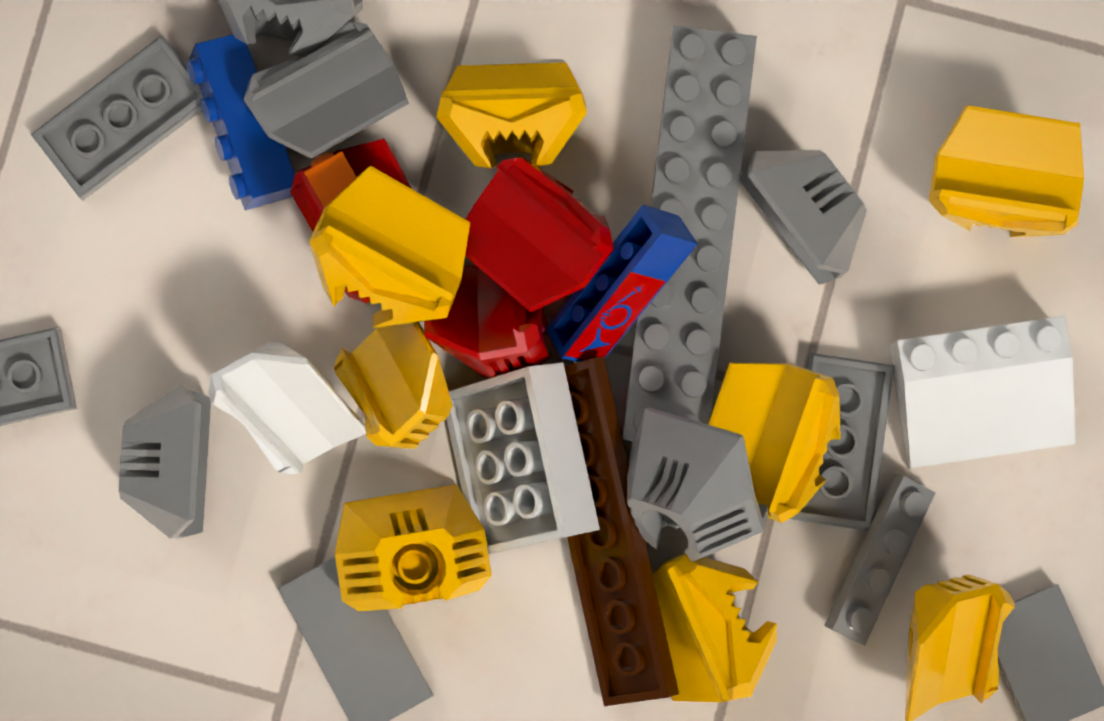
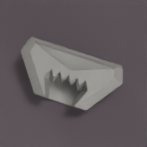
[218,0,363,57]
[243,21,409,159]
[740,150,867,284]
[118,386,211,539]
[627,407,768,562]

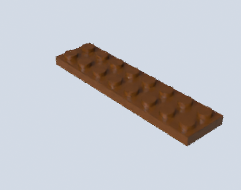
[564,357,679,706]

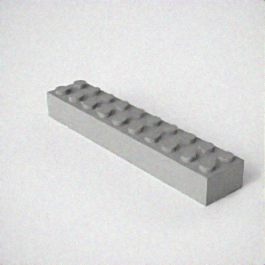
[622,26,757,444]

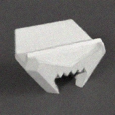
[208,342,366,475]

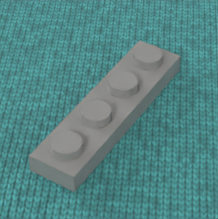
[824,473,935,646]

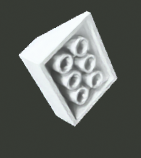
[889,316,1076,469]
[447,363,600,554]

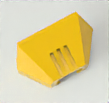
[436,62,587,169]
[929,105,1084,237]
[309,166,470,328]
[334,322,453,449]
[708,362,841,523]
[335,484,492,611]
[653,554,777,702]
[905,574,1015,721]

